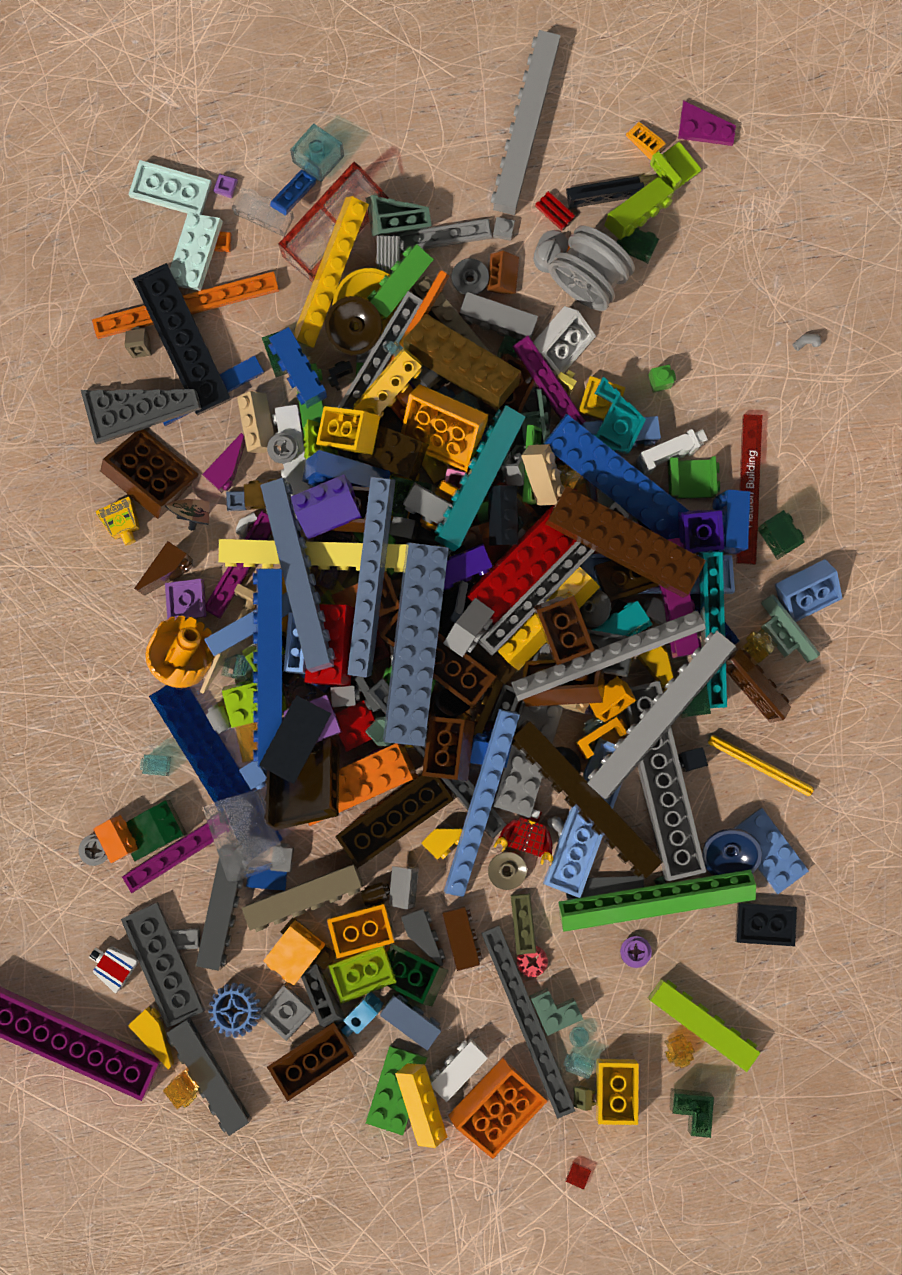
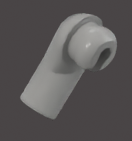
[792,334,822,351]

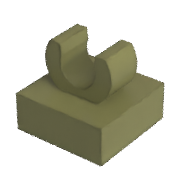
[574,1086,596,1111]

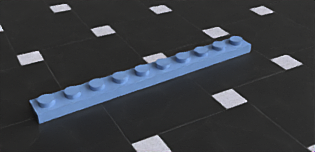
[444,709,520,897]

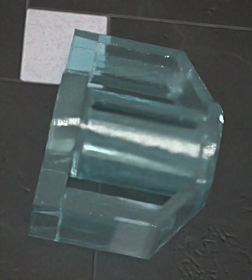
[221,654,253,681]

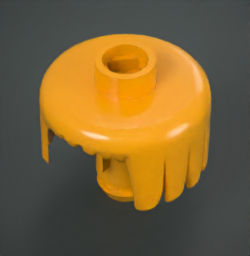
[145,615,215,688]

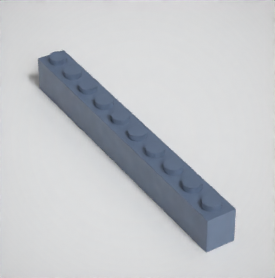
[347,477,395,678]
[260,478,335,672]

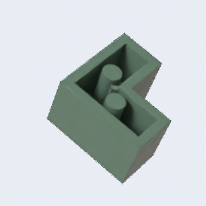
[530,988,583,1036]

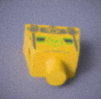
[95,496,140,546]

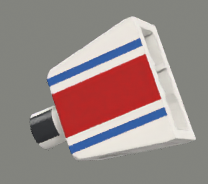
[89,946,139,993]

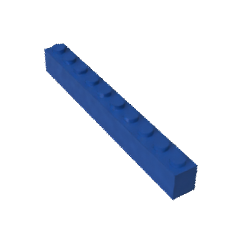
[253,568,282,767]

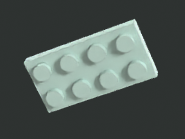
[128,160,212,215]
[170,213,223,291]

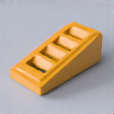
[626,122,666,160]

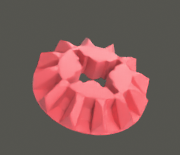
[517,946,548,977]

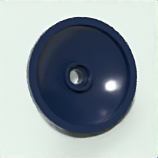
[702,828,762,876]

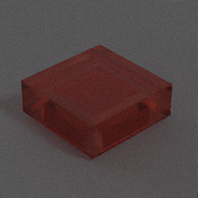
[565,1161,591,1189]

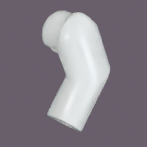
[236,512,257,539]

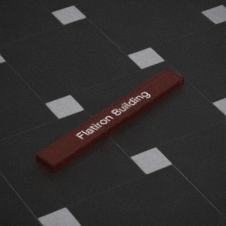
[736,414,762,565]

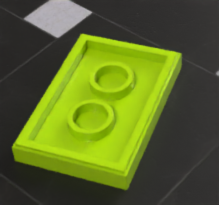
[329,946,397,1004]

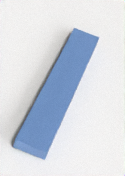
[204,592,292,656]

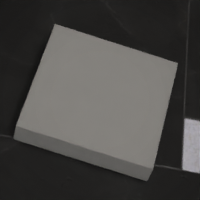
[258,984,313,1041]

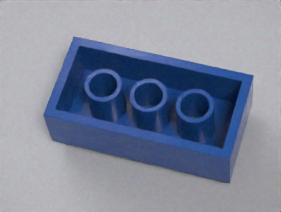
[302,450,391,487]

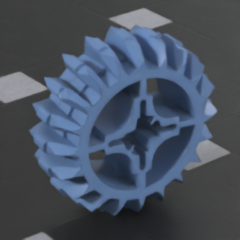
[208,983,262,1038]

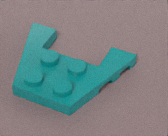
[593,377,646,454]

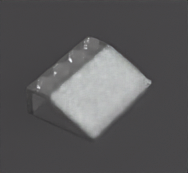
[202,789,287,883]

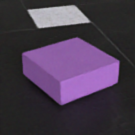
[213,173,238,198]

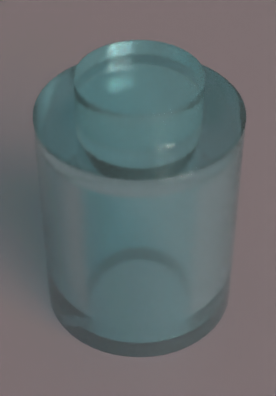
[563,1052,595,1079]

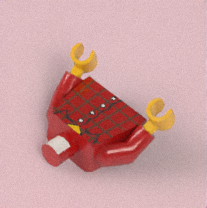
[494,809,553,866]

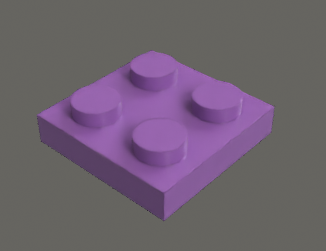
[165,579,206,620]

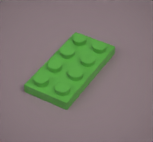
[365,1045,427,1136]

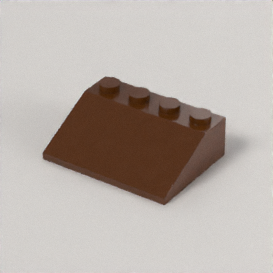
[100,429,199,519]
[726,648,791,723]

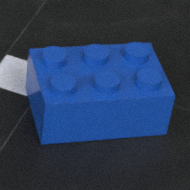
[713,490,750,554]

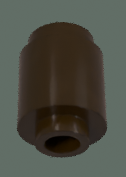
[360,881,390,906]

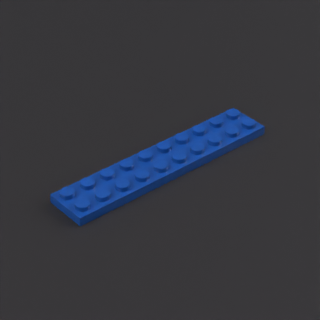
[543,414,696,554]

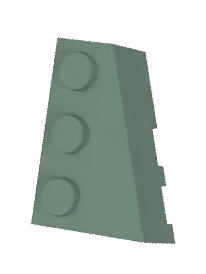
[366,195,432,236]

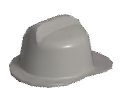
[533,230,568,273]

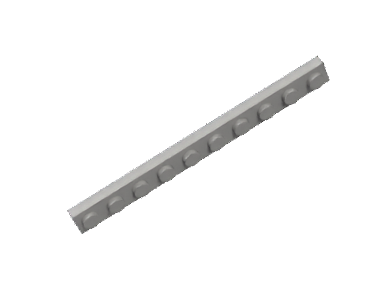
[511,611,706,701]

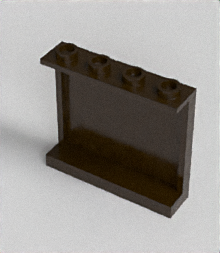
[264,737,339,831]

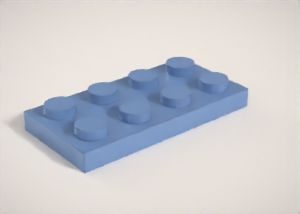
[734,808,809,894]

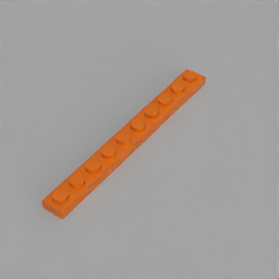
[92,271,279,339]

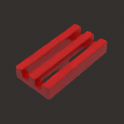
[535,191,575,231]

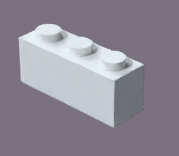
[430,1038,488,1102]

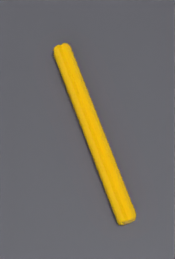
[708,735,814,796]

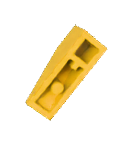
[636,645,673,691]
[128,1006,174,1069]

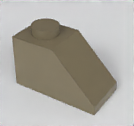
[124,327,151,358]

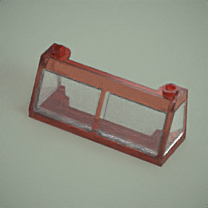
[278,161,389,283]

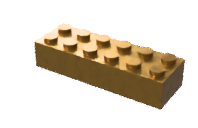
[403,314,521,410]

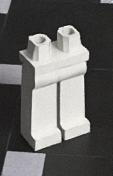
[636,429,708,476]

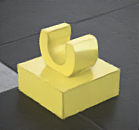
[557,370,577,396]

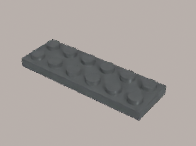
[121,902,205,1028]

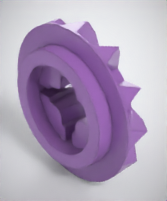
[620,936,652,968]

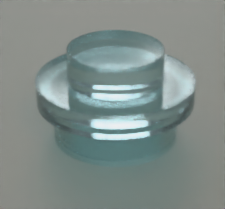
[569,1027,589,1047]

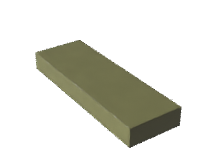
[511,894,536,955]

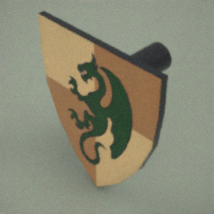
[165,499,210,531]

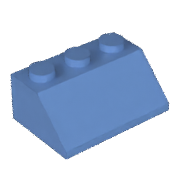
[775,559,843,622]

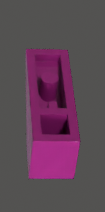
[202,433,246,493]

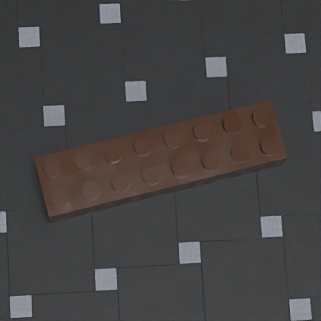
[545,486,706,598]

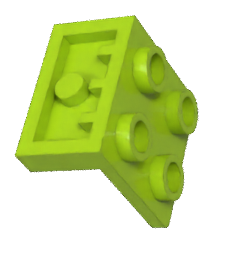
[650,142,701,191]

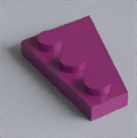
[678,100,736,146]

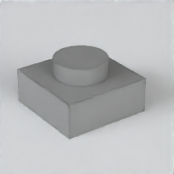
[493,217,515,241]

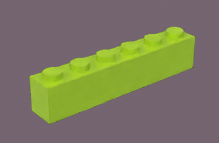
[648,979,760,1072]

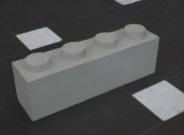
[459,292,538,341]

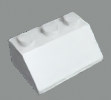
[533,306,596,376]

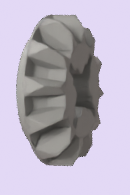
[267,433,298,464]
[79,834,108,866]

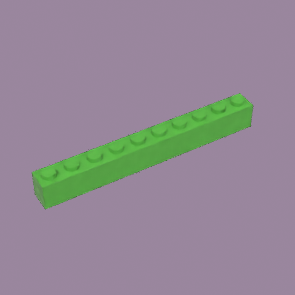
[558,870,756,932]

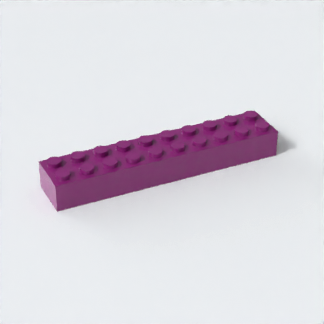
[0,987,161,1101]

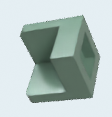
[365,717,392,748]

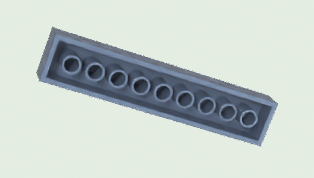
[383,543,448,746]

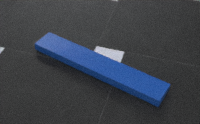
[162,355,264,426]

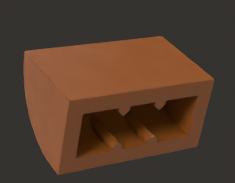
[487,250,519,294]

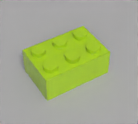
[222,679,289,728]

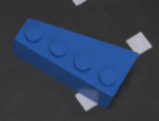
[268,327,327,408]

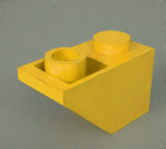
[421,828,462,860]

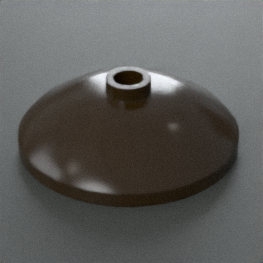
[325,296,382,355]

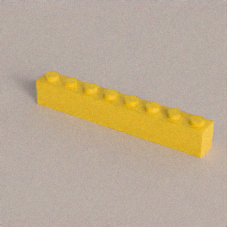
[293,196,369,348]

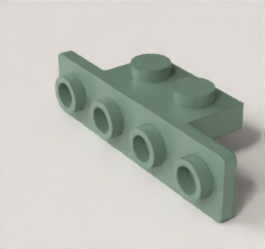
[520,389,550,445]
[761,594,820,663]

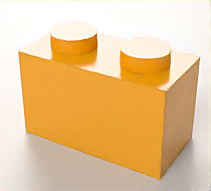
[589,677,636,723]

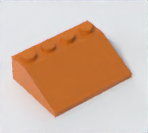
[448,1058,548,1159]

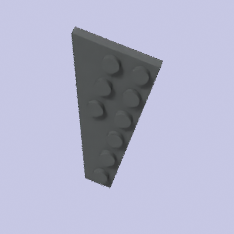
[81,389,202,444]

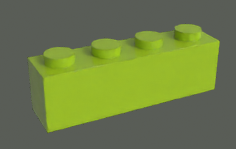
[604,177,674,240]

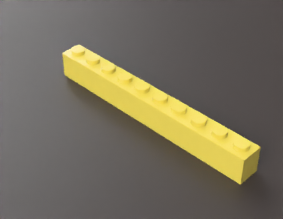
[219,539,406,572]

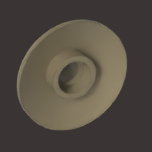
[488,852,527,890]

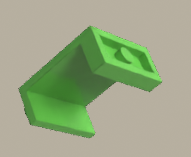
[668,456,720,499]

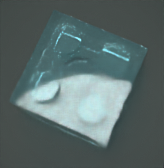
[290,123,344,182]

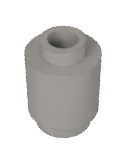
[206,704,231,734]

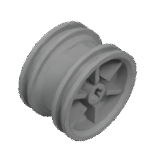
[548,226,635,311]

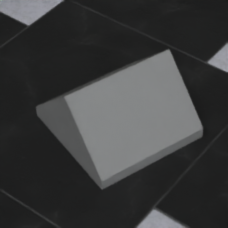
[389,866,419,909]

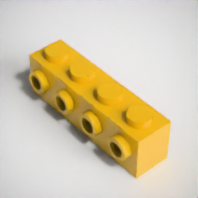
[353,347,422,418]
[395,1063,448,1148]

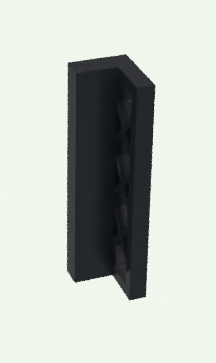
[566,176,644,209]

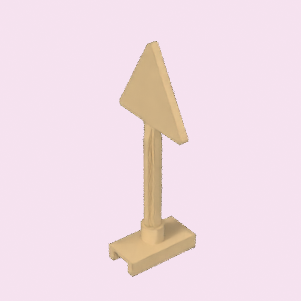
[200,584,256,694]

